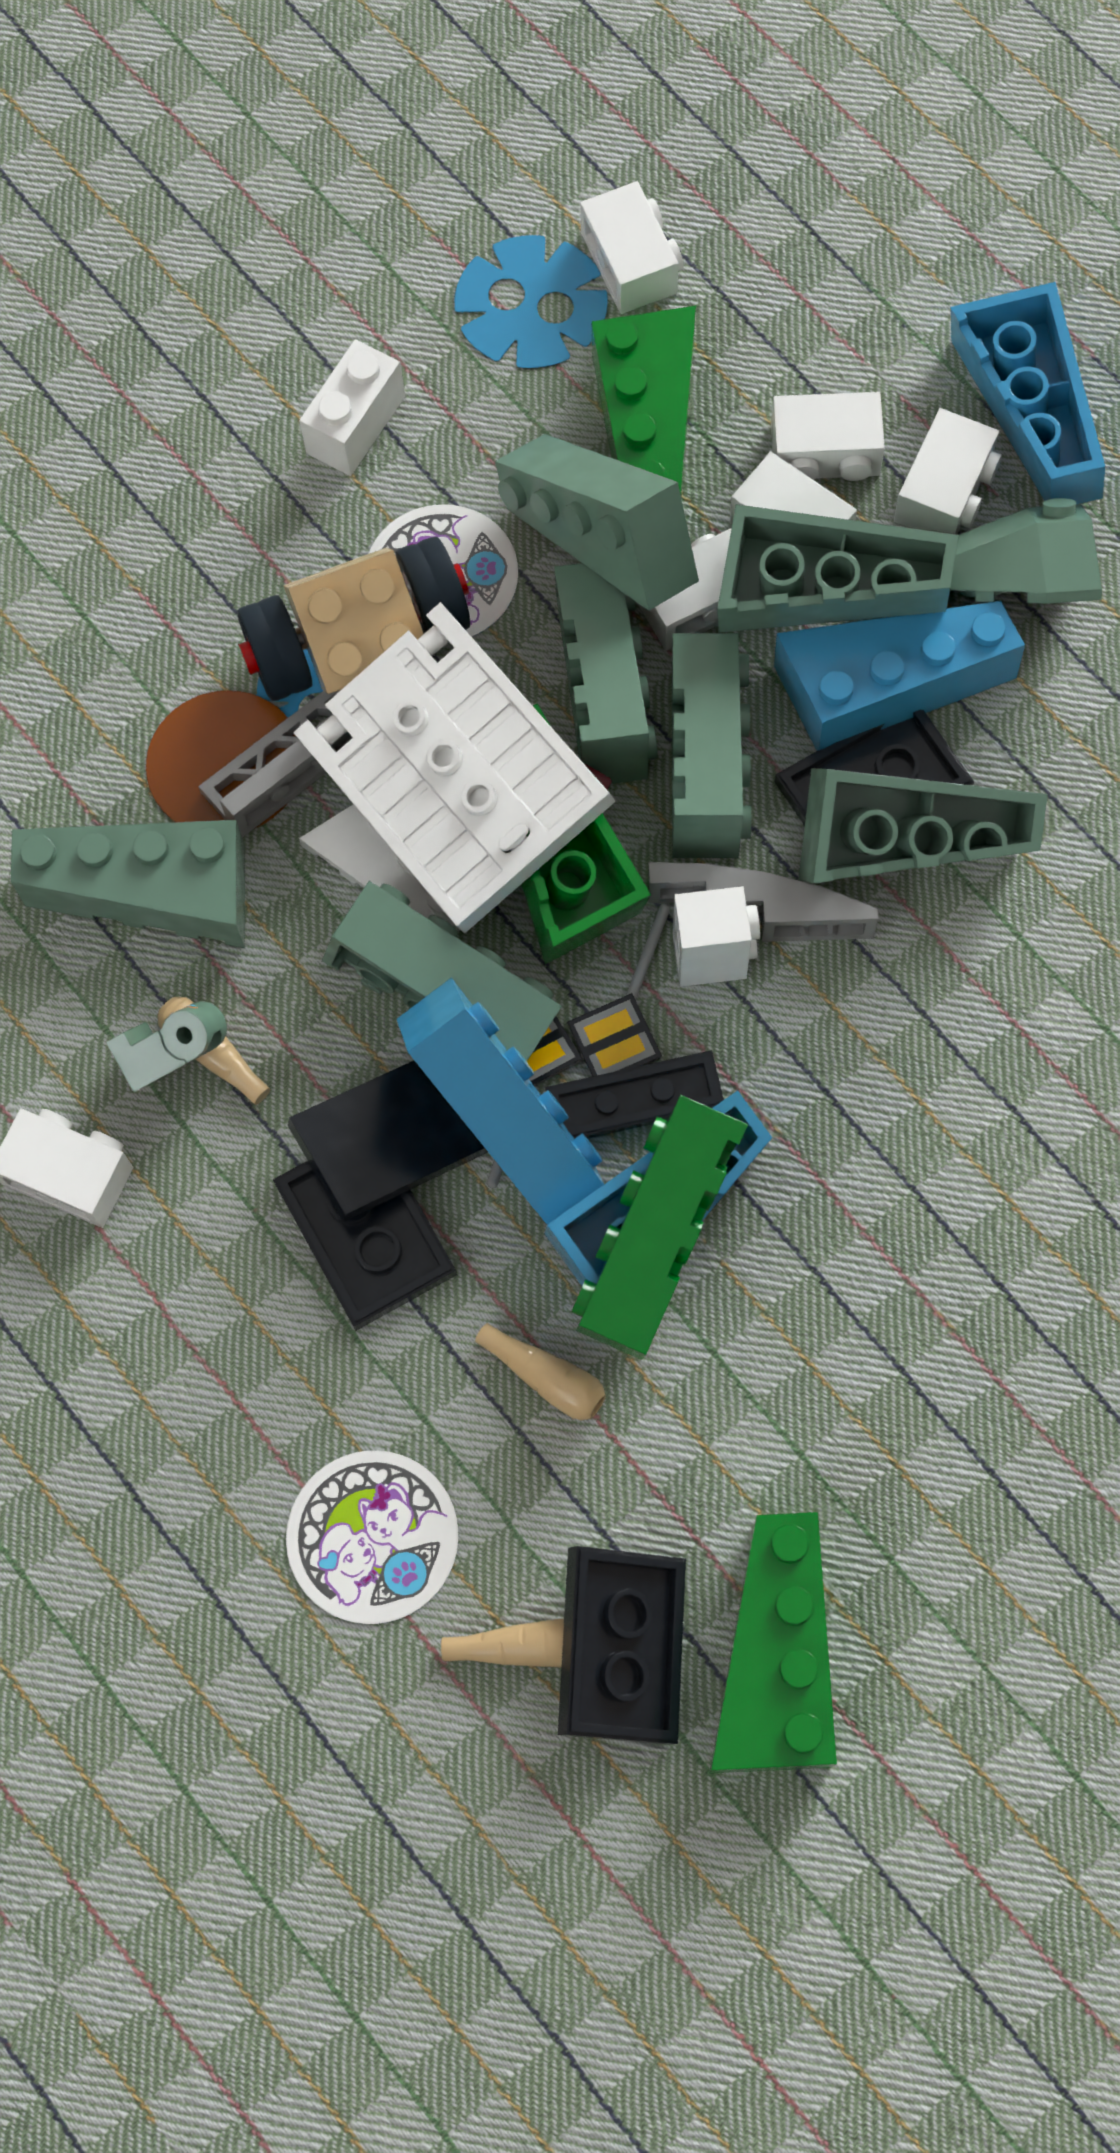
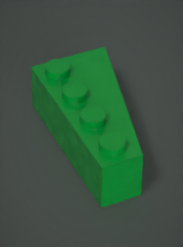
[591,305,696,499]
[571,1095,748,1360]
[709,1512,837,1774]

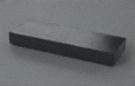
[545,1050,724,1139]

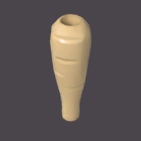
[158,997,271,1105]
[475,1323,606,1421]
[441,1619,564,1668]

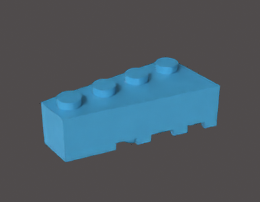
[950,282,1105,504]
[774,601,1025,751]
[396,977,604,1224]
[544,1090,772,1286]

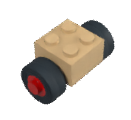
[237,537,470,701]

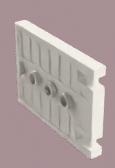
[293,602,616,933]

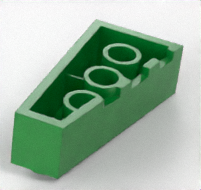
[522,704,651,965]

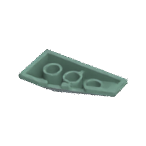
[950,498,1102,604]

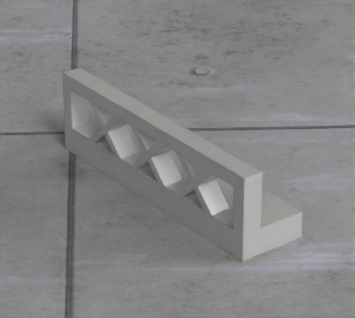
[198,689,353,838]

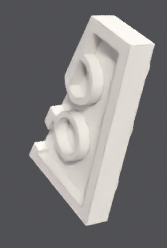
[299,804,460,931]

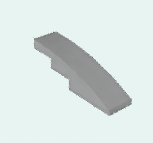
[648,862,878,942]

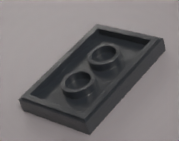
[774,709,974,826]
[288,1060,488,1222]
[273,1161,457,1331]
[558,1546,686,1745]

